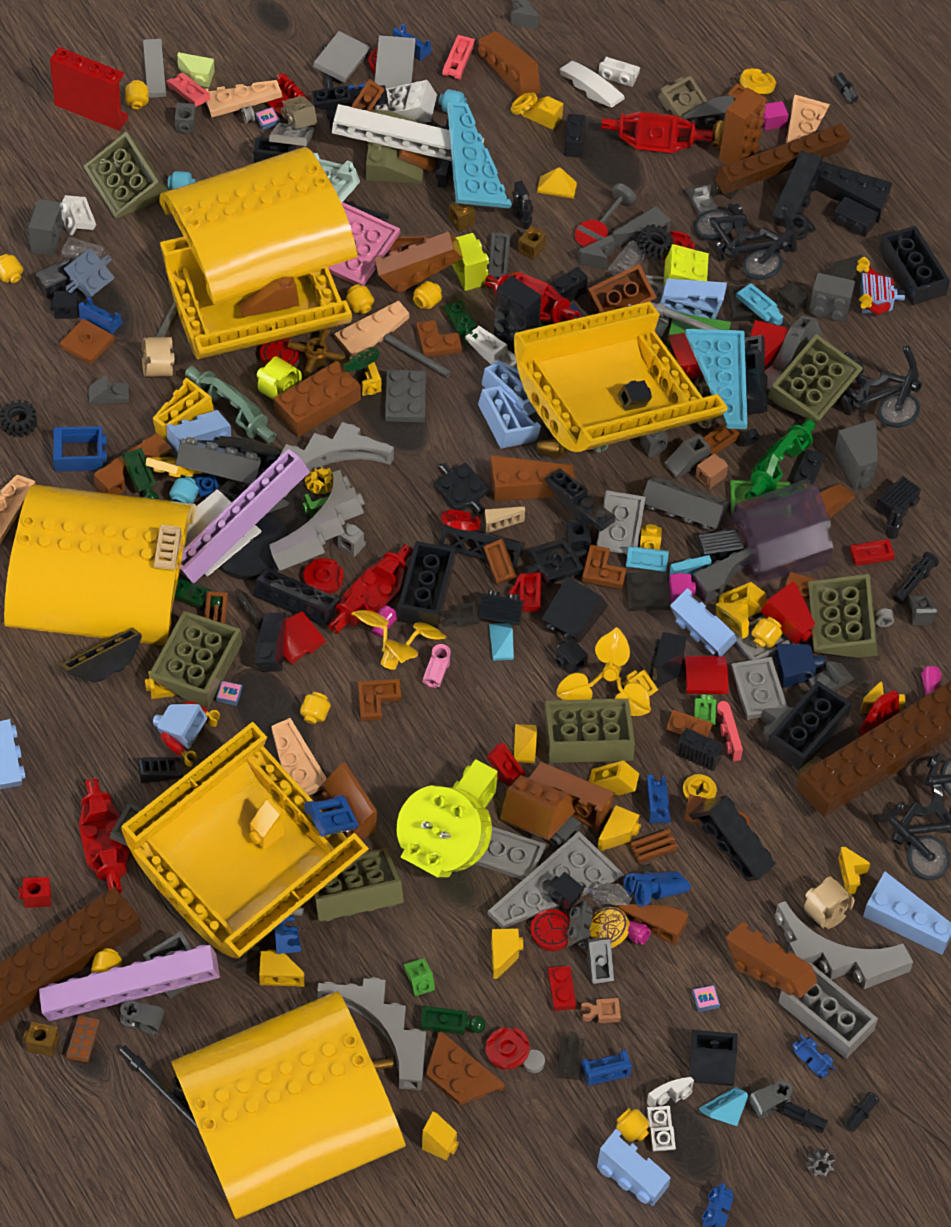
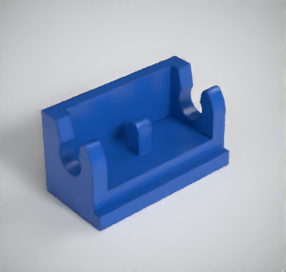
[393,24,432,61]
[78,297,123,334]
[646,775,671,824]
[273,915,301,954]
[580,1049,632,1087]

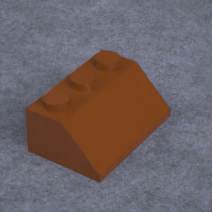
[586,264,657,314]
[321,762,377,839]
[500,775,575,841]

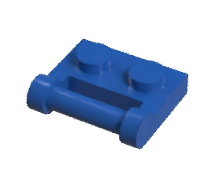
[304,795,359,837]

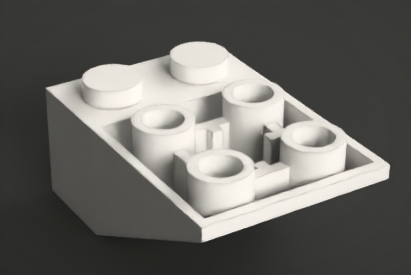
[374,80,437,123]

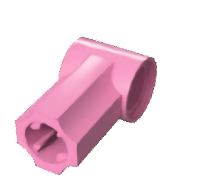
[423,644,450,688]

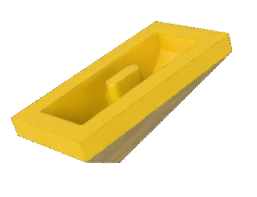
[537,167,577,199]
[514,724,537,763]

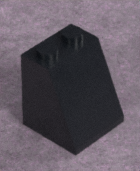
[542,577,608,642]

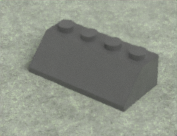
[176,437,261,484]
[643,476,730,530]

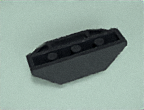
[60,627,142,683]

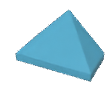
[489,623,514,661]
[699,1087,748,1126]

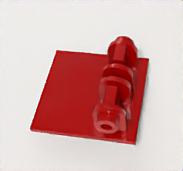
[266,73,309,116]

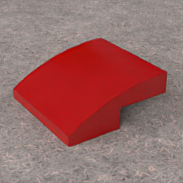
[283,611,327,665]
[684,656,729,694]

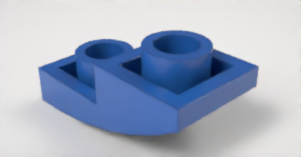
[193,472,219,497]

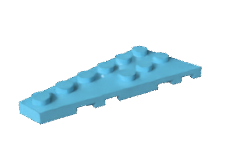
[447,102,512,208]
[685,329,747,429]

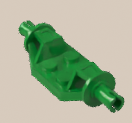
[747,419,816,501]

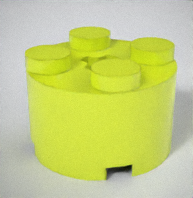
[257,356,302,400]

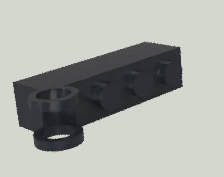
[772,151,825,240]

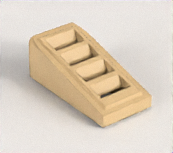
[484,507,525,533]
[154,525,182,570]

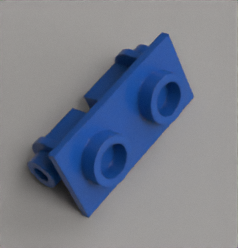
[792,1035,836,1078]
[702,1183,734,1227]

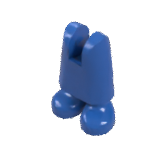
[624,871,691,907]

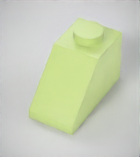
[177,52,215,87]

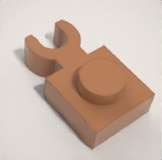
[581,998,621,1023]

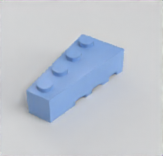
[863,872,951,955]

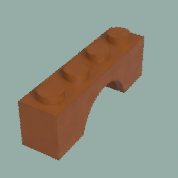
[93,433,173,495]

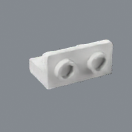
[598,57,640,87]
[61,195,96,236]

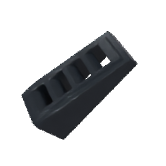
[137,757,183,784]

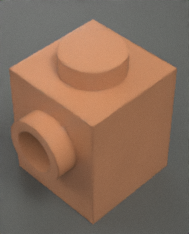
[695,453,728,489]

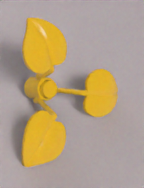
[351,610,447,670]
[556,627,651,716]

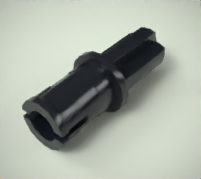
[833,73,858,103]
[885,507,903,539]
[844,1092,880,1132]
[783,1102,828,1133]

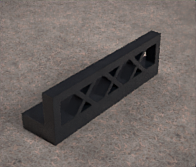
[439,524,525,568]
[253,568,340,627]

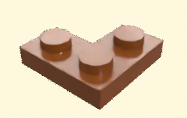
[416,320,462,357]
[582,545,626,589]
[358,679,401,721]

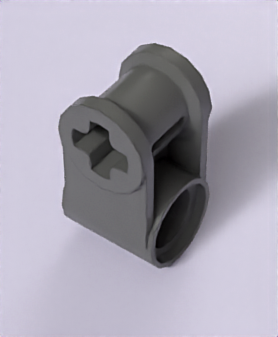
[120,1000,164,1034]
[748,1080,793,1119]

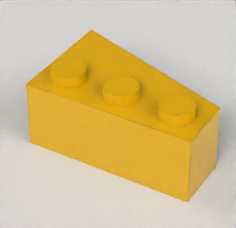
[153,378,214,443]

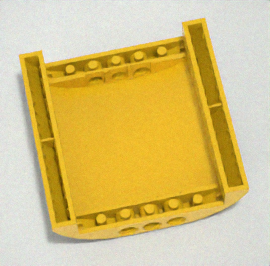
[159,147,358,305]
[160,237,352,360]
[514,302,728,452]
[4,484,196,646]
[121,722,369,958]
[171,991,406,1220]

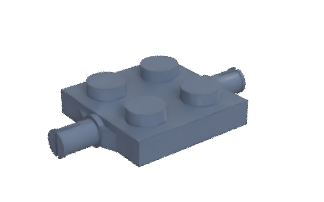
[64,248,115,298]

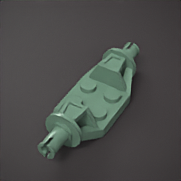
[185,366,276,443]

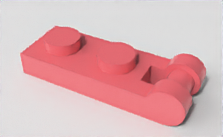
[442,35,475,80]
[166,72,210,107]
[716,701,743,762]

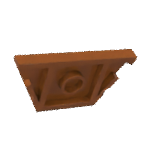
[426,1031,505,1106]

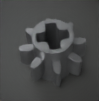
[807,1147,836,1177]

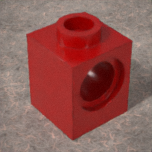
[19,877,51,908]

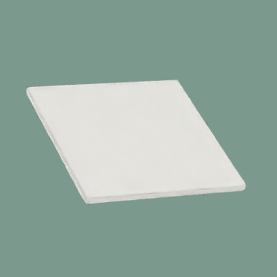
[184,489,261,577]

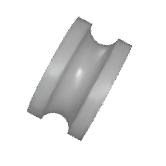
[241,105,255,124]
[875,609,894,627]

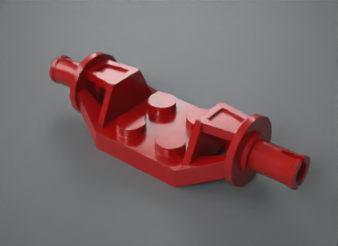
[601,111,713,153]
[485,272,581,323]
[328,544,413,634]
[79,778,130,894]

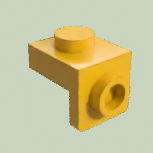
[640,524,662,550]

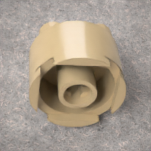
[142,337,174,377]
[804,876,855,929]

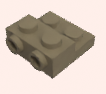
[658,75,708,118]

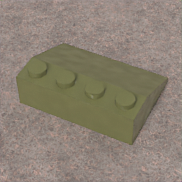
[366,109,423,184]
[83,131,169,219]
[767,334,863,422]
[808,574,879,658]
[149,611,242,708]
[545,698,635,763]
[311,848,404,922]

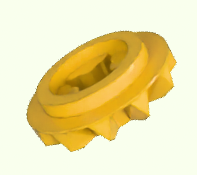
[511,93,538,115]
[305,466,334,494]
[683,774,717,800]

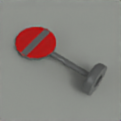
[575,183,637,248]

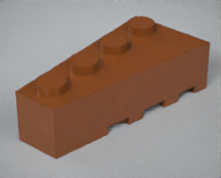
[478,31,541,97]
[375,232,463,293]
[490,455,575,502]
[529,762,615,832]
[725,922,818,998]

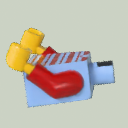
[857,257,905,316]
[153,701,220,767]

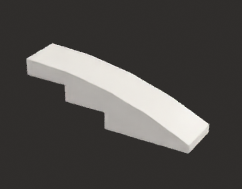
[559,61,625,108]
[466,326,518,370]

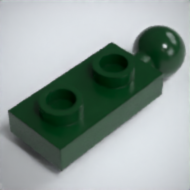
[444,300,478,346]
[343,347,379,372]
[122,447,159,499]
[174,578,223,611]
[420,1005,486,1035]

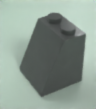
[834,420,878,490]

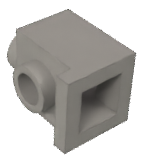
[338,523,366,557]

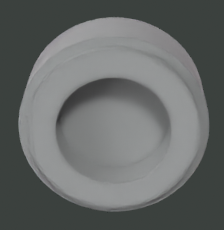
[522,1050,545,1073]

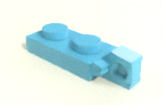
[736,283,783,326]

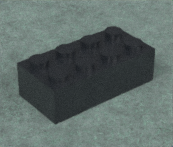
[879,225,950,305]
[493,275,542,354]
[398,541,456,628]
[767,681,852,772]

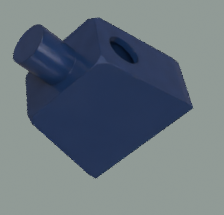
[774,644,826,688]

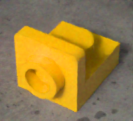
[361,362,381,396]
[622,669,658,696]
[145,671,177,699]

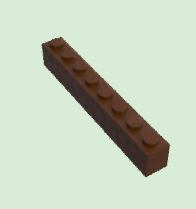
[715,123,851,194]

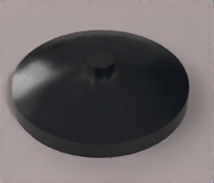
[218,513,289,580]

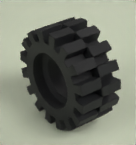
[637,224,674,260]
[0,400,37,437]

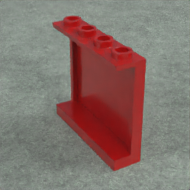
[50,47,128,131]

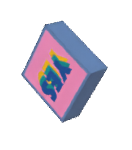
[255,107,280,130]
[216,681,242,706]
[692,985,720,1012]

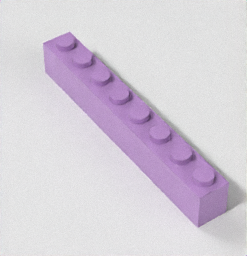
[180,449,310,583]
[39,945,220,1021]

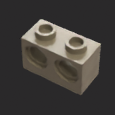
[281,96,317,129]

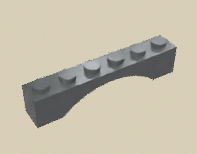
[693,525,809,603]

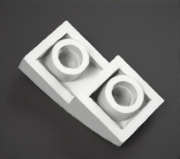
[647,1077,694,1107]
[646,1106,676,1152]

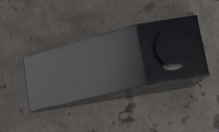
[255,612,286,672]

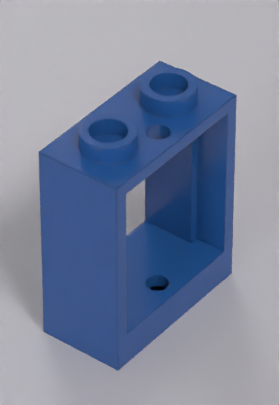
[53,426,107,472]

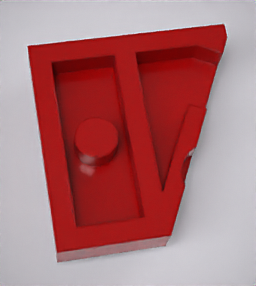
[508,572,542,612]
[859,690,900,736]

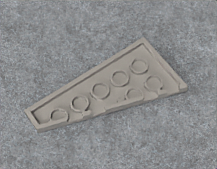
[487,831,625,929]

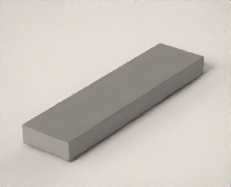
[143,39,166,98]

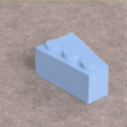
[659,279,727,319]
[482,360,536,416]
[478,386,541,449]
[167,410,231,458]
[670,588,737,656]
[0,719,26,790]
[597,1129,671,1207]

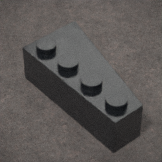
[816,162,892,224]
[689,795,775,881]

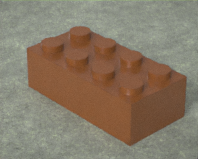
[719,87,766,165]
[274,361,361,438]

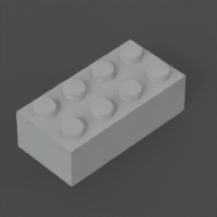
[778,963,878,1059]

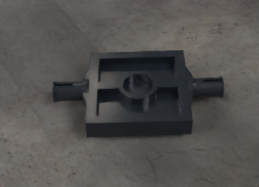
[434,462,490,514]
[524,539,588,585]

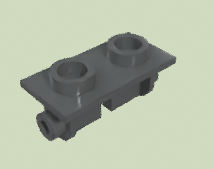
[567,900,593,948]

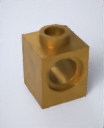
[449,202,475,232]
[518,226,547,260]
[23,1022,59,1057]

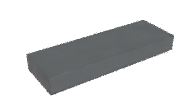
[487,233,511,281]

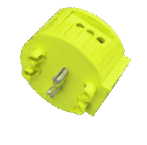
[397,785,492,878]

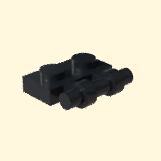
[511,180,533,230]

